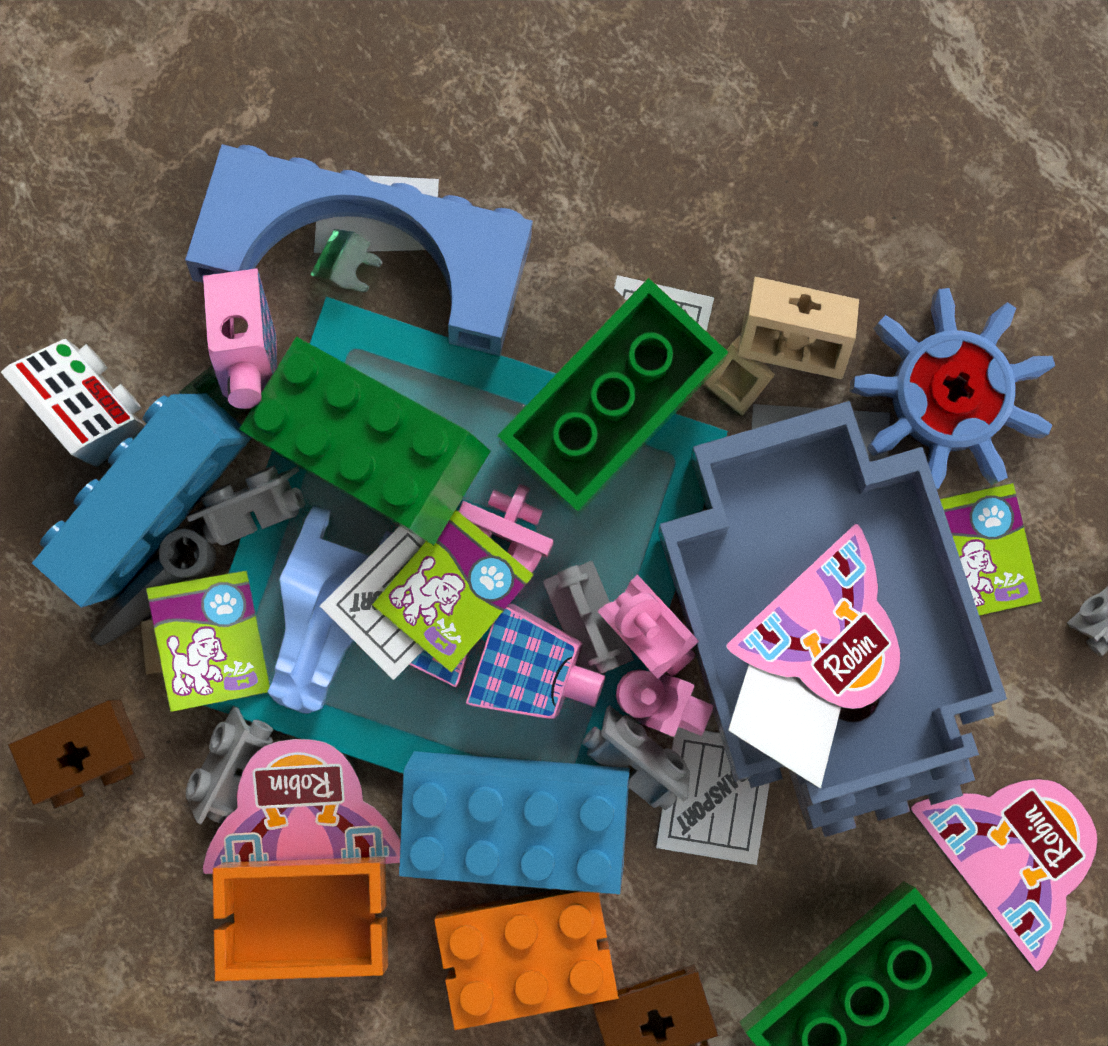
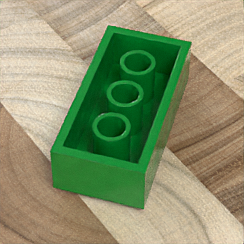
[497,278,729,517]
[239,336,491,546]
[739,881,988,1046]

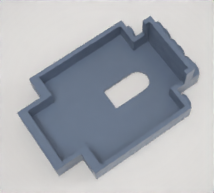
[658,401,1007,837]

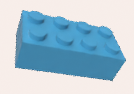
[32,394,252,608]
[399,751,630,894]

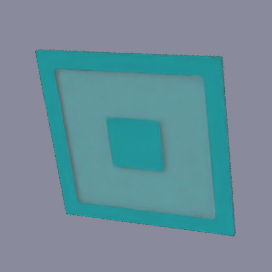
[203,297,728,774]

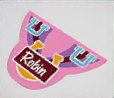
[726,524,900,709]
[203,739,401,874]
[911,779,1097,971]

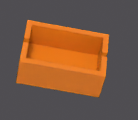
[213,857,388,981]
[434,889,619,1030]

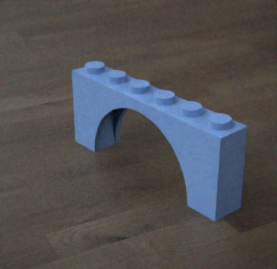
[185,144,533,356]

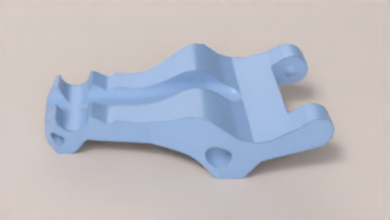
[268,505,392,714]

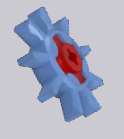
[850,288,1055,489]

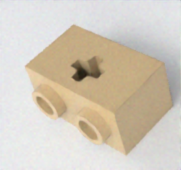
[737,277,859,379]

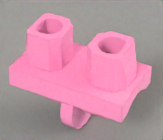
[459,484,554,573]
[597,575,699,679]
[616,669,713,737]

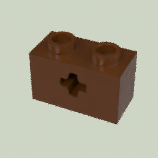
[8,700,145,809]
[592,964,718,1046]

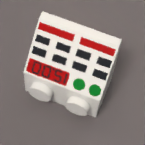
[1,339,145,467]

